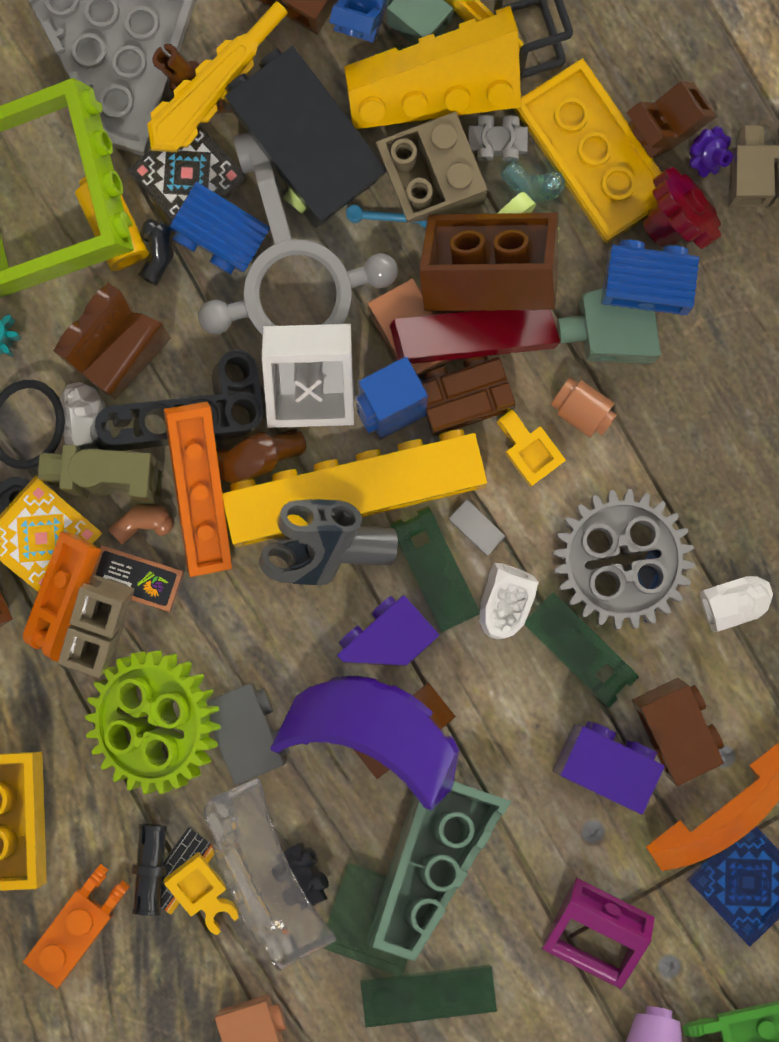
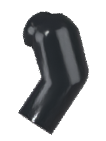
[138,219,174,286]

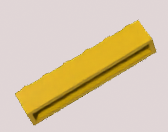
[222,429,487,548]

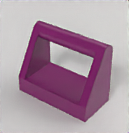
[542,878,655,989]

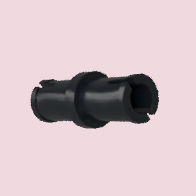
[132,824,168,916]

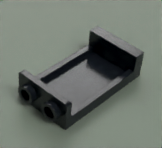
[222,46,387,229]

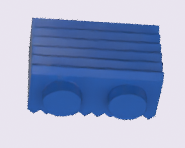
[168,181,270,275]
[601,240,700,316]

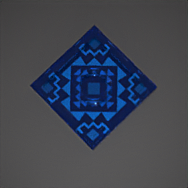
[687,826,779,947]

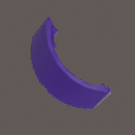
[271,676,459,811]

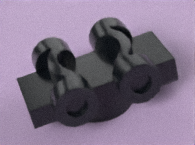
[273,843,329,911]

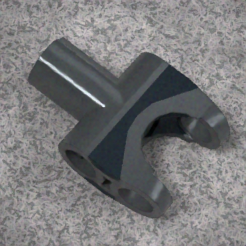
[259,499,398,585]

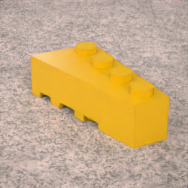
[344,5,521,129]

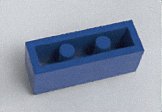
[355,356,428,440]

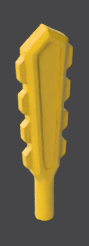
[147,2,288,152]

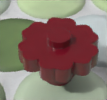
[643,167,721,249]

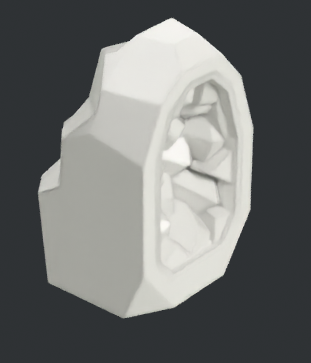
[60,382,111,450]
[479,563,539,639]
[699,576,773,632]

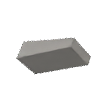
[448,499,506,556]

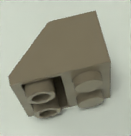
[376,112,487,223]

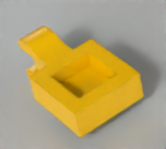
[496,410,566,487]

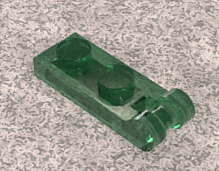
[389,506,480,633]
[524,592,639,709]

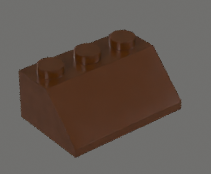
[419,212,558,311]

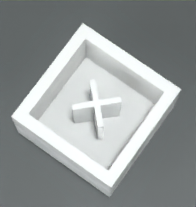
[262,324,354,428]

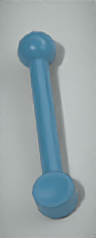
[346,205,428,228]

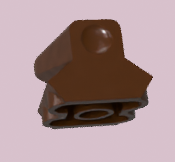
[53,282,171,400]

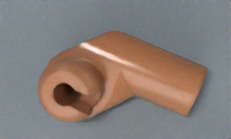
[108,504,175,545]

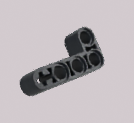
[90,349,264,451]

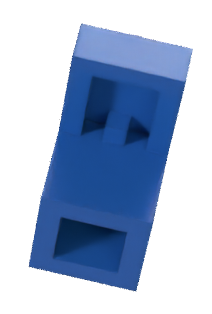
[329,0,387,43]

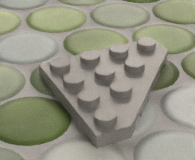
[28,0,196,157]

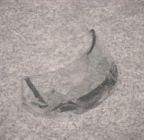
[203,778,337,971]

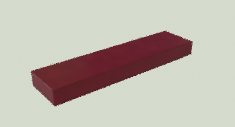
[389,310,561,364]

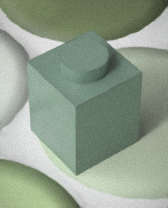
[386,0,453,45]

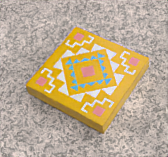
[0,476,102,592]

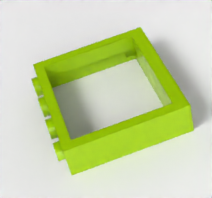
[0,78,134,298]

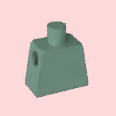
[557,288,661,364]

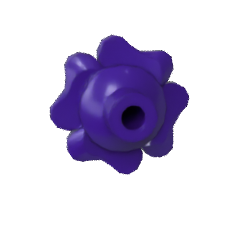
[689,126,733,178]

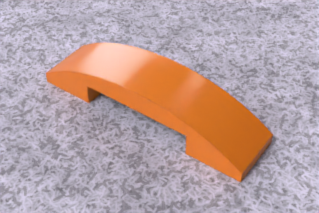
[646,742,779,871]

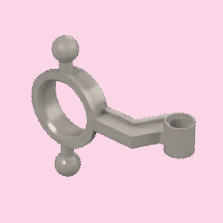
[198,132,398,335]

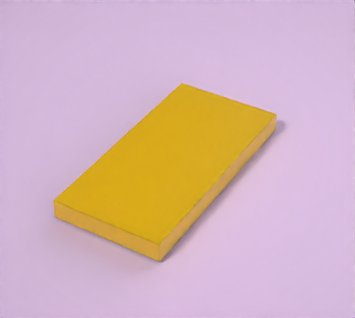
[513,58,662,244]

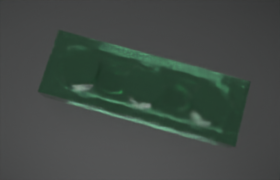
[361,964,497,1028]

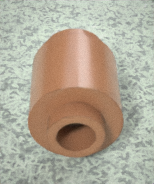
[551,377,617,438]

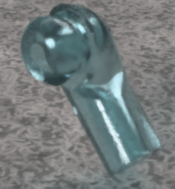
[500,161,565,202]

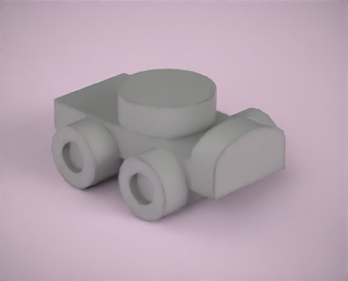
[468,115,528,162]

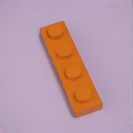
[164,402,232,577]

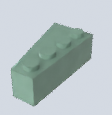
[365,782,512,961]

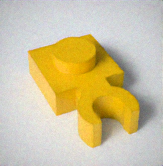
[164,852,239,935]

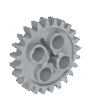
[552,489,695,630]

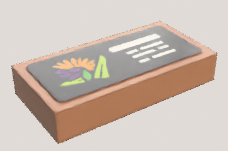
[89,545,185,613]

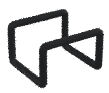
[494,0,573,79]

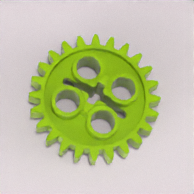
[85,650,221,795]

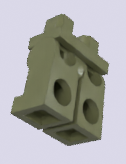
[38,444,164,505]

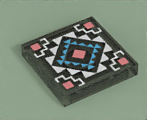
[128,125,248,221]

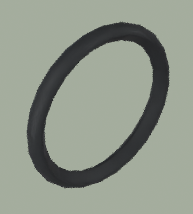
[0,380,65,469]

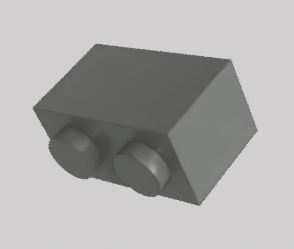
[206,683,290,785]

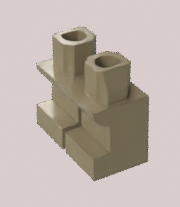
[728,125,779,207]
[58,574,135,678]

